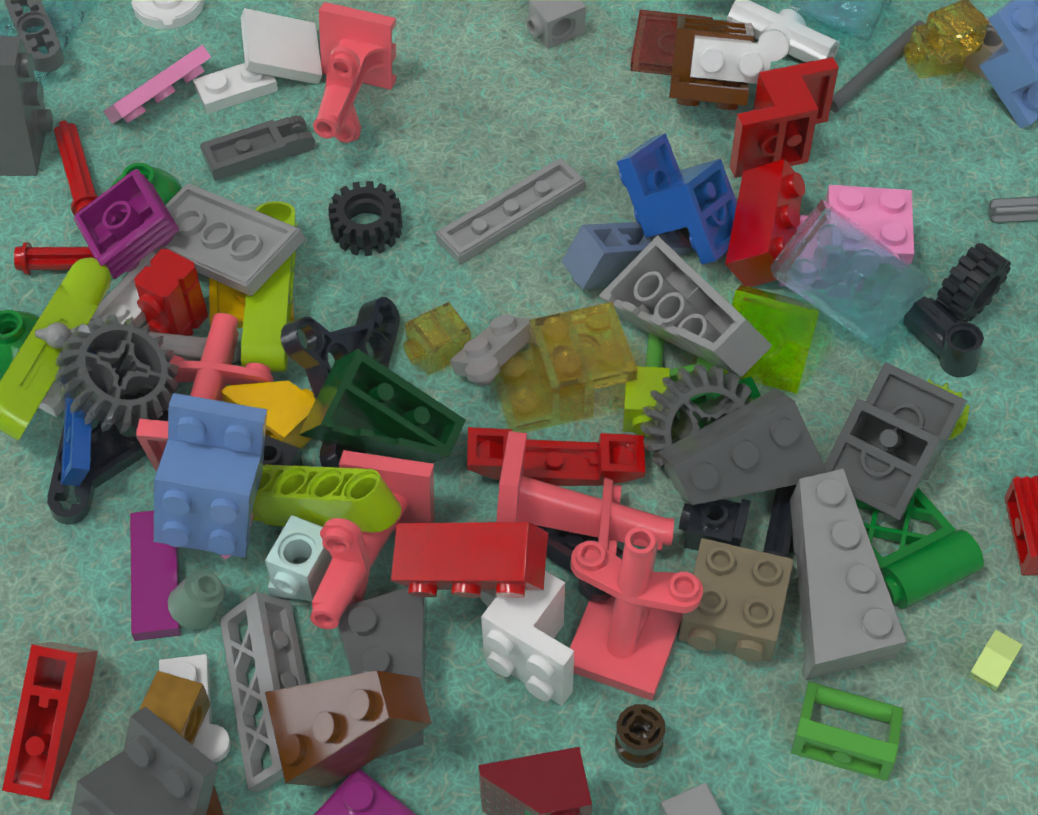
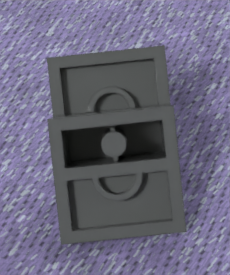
[824,362,968,520]
[71,707,218,815]

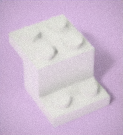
[480,571,574,706]

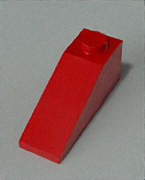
[2,642,98,800]

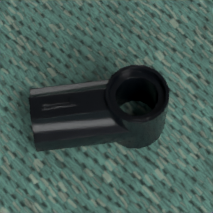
[903,296,984,378]

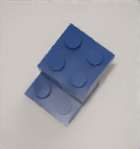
[617,133,737,264]

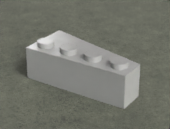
[599,235,772,377]
[790,469,907,680]

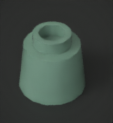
[168,570,225,629]

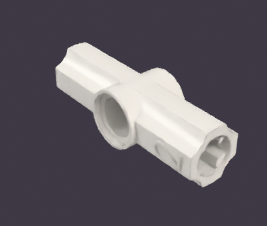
[727,0,840,63]

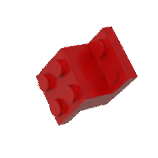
[730,57,839,178]

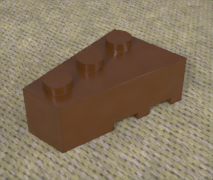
[265,670,432,787]

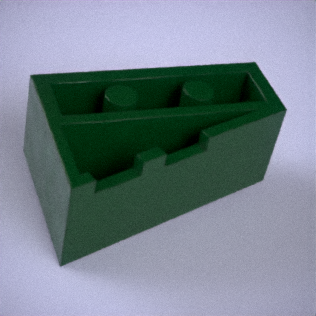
[298,349,466,463]

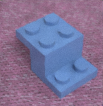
[979,0,1038,128]
[154,393,267,558]

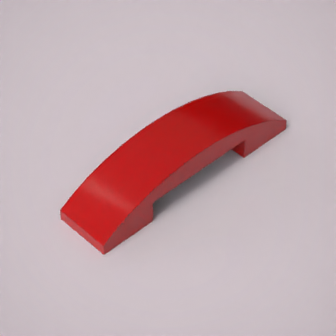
[467,427,646,486]

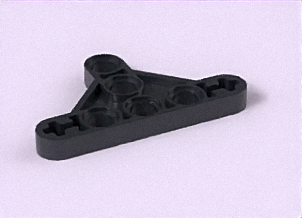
[280,297,400,468]
[47,352,168,525]

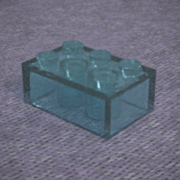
[770,199,930,350]

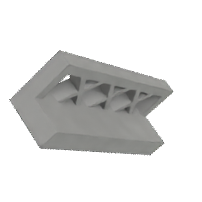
[220,592,307,792]

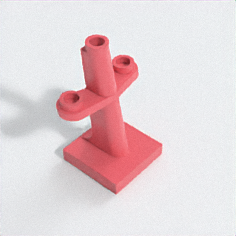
[313,2,396,143]
[136,313,274,471]
[496,431,674,555]
[310,450,435,629]
[570,527,703,701]

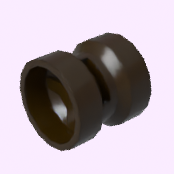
[615,704,665,768]

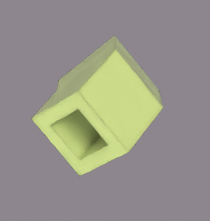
[969,630,1023,692]

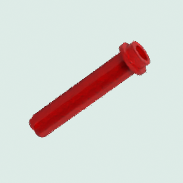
[54,120,99,215]
[14,242,94,275]

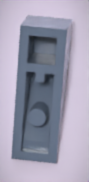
[561,222,692,290]

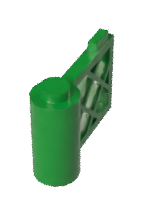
[854,488,984,609]

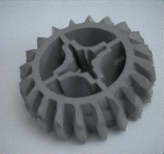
[55,314,179,435]
[641,364,754,475]

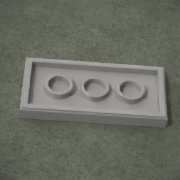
[153,183,306,296]

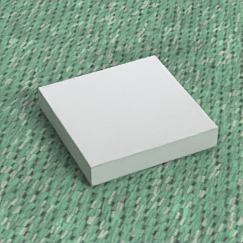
[241,8,322,84]

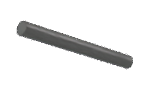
[830,20,928,113]

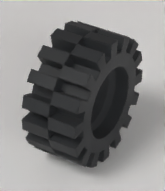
[328,181,403,256]
[935,243,1011,322]

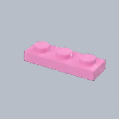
[103,45,211,124]

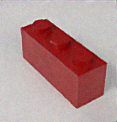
[725,159,805,288]
[391,522,548,598]

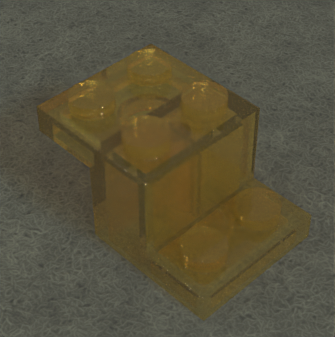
[493,302,638,433]

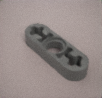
[5,0,64,72]

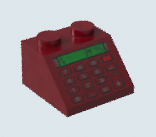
[478,747,592,815]

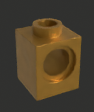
[139,670,211,745]

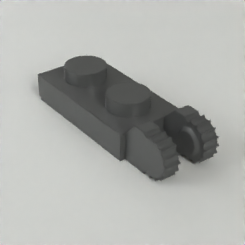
[200,115,316,181]

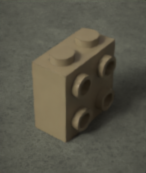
[679,538,794,662]

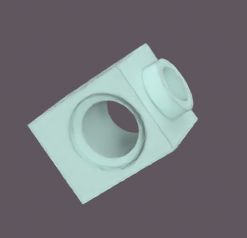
[265,515,332,599]

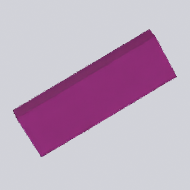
[130,510,181,641]

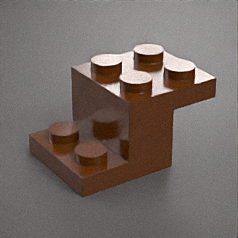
[669,16,754,110]

